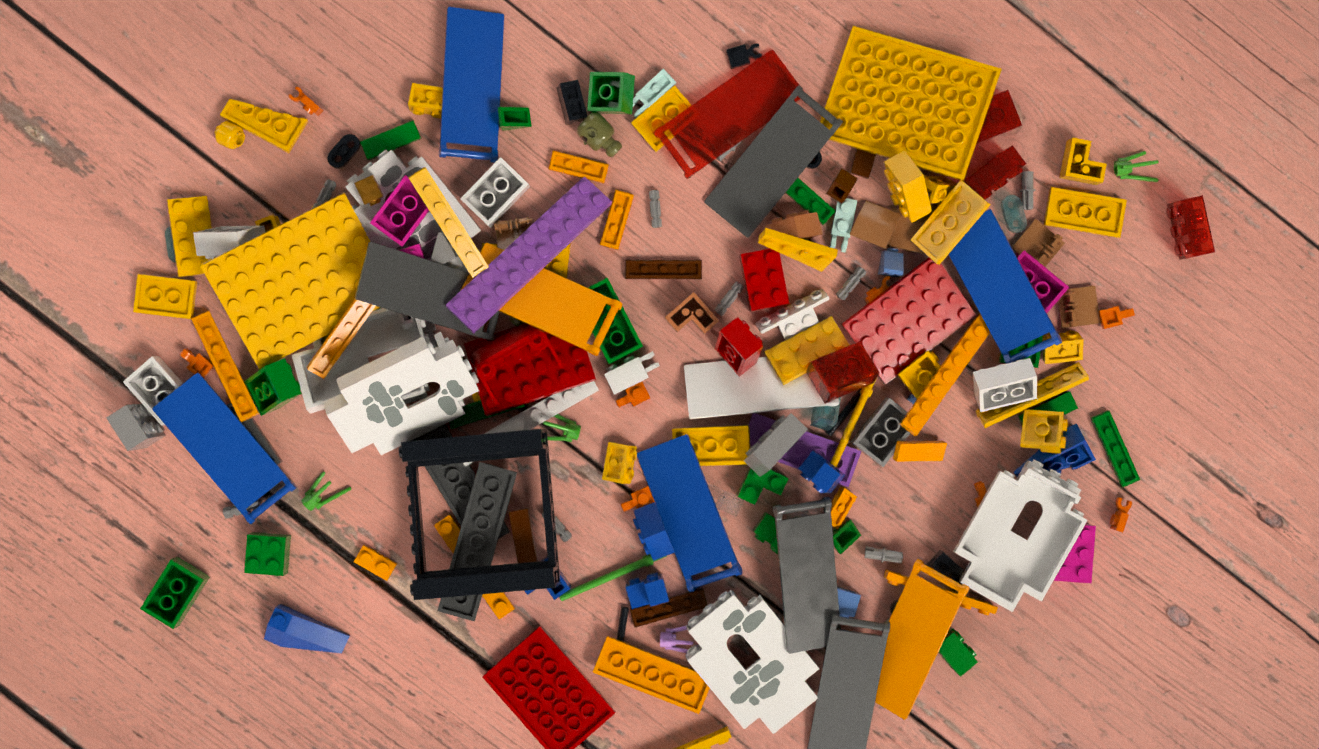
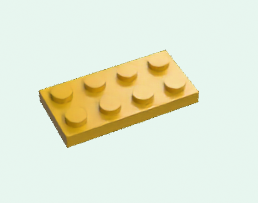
[911,180,991,265]
[1044,187,1127,238]
[167,196,213,277]
[765,316,851,385]
[672,425,750,466]

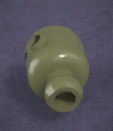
[577,112,622,157]

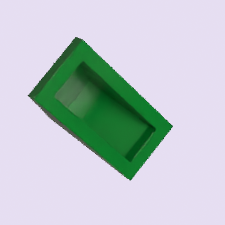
[498,107,532,131]
[833,520,861,554]

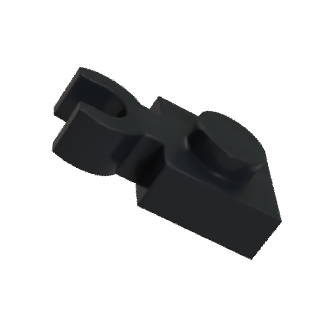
[726,44,762,69]

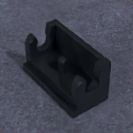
[556,80,587,125]
[926,550,964,591]

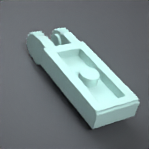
[633,68,677,118]
[829,198,857,253]

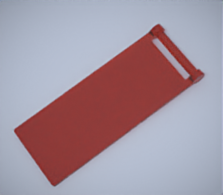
[653,50,804,179]

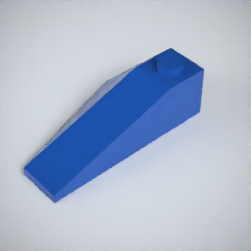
[1014,423,1096,477]
[264,604,350,654]

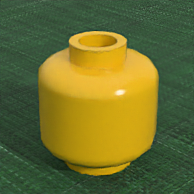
[215,121,245,149]

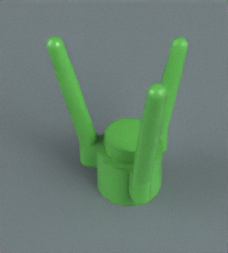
[1114,151,1159,182]
[543,414,581,442]
[301,471,351,511]

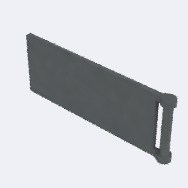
[704,85,844,238]
[355,242,499,341]
[773,497,841,654]
[807,613,890,749]

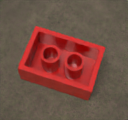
[739,248,789,312]
[715,317,763,377]

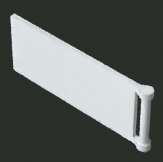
[684,357,840,419]

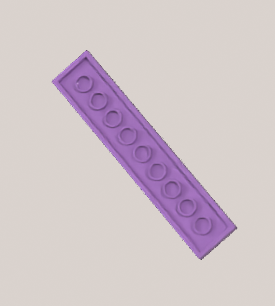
[446,177,612,334]

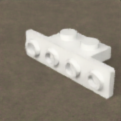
[755,289,829,340]

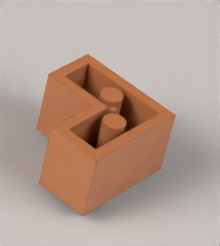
[765,210,823,240]
[665,292,719,334]

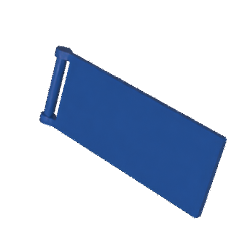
[439,7,504,163]
[949,209,1062,364]
[152,373,297,524]
[637,434,743,592]

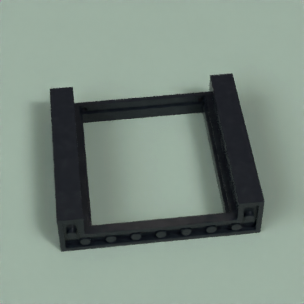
[399,429,561,600]

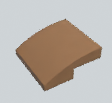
[850,201,901,249]
[887,208,930,254]

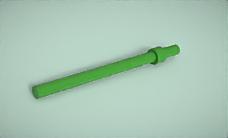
[560,554,667,601]

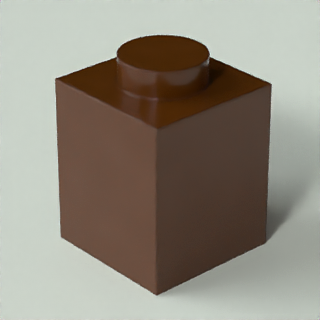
[826,169,858,204]

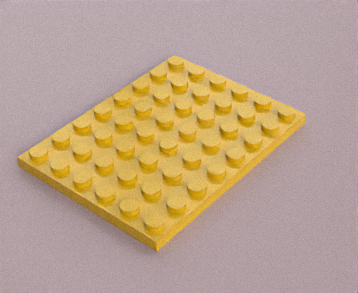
[820,26,1002,181]
[200,193,380,370]

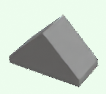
[431,231,457,265]

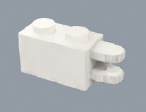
[604,351,660,395]

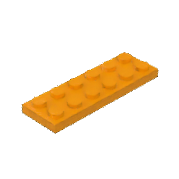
[592,636,710,714]

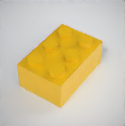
[884,151,932,223]

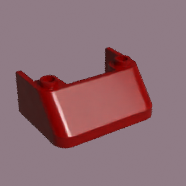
[471,323,564,405]

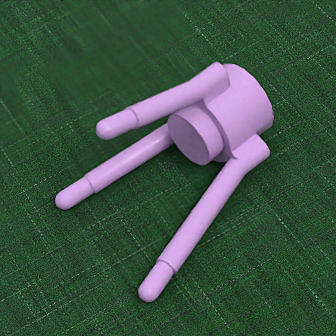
[660,626,694,654]

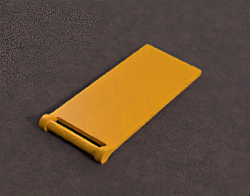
[461,243,623,356]
[875,559,969,720]

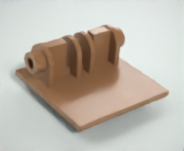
[494,216,534,250]
[1012,219,1065,267]
[1058,286,1100,328]

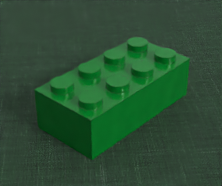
[588,277,643,364]

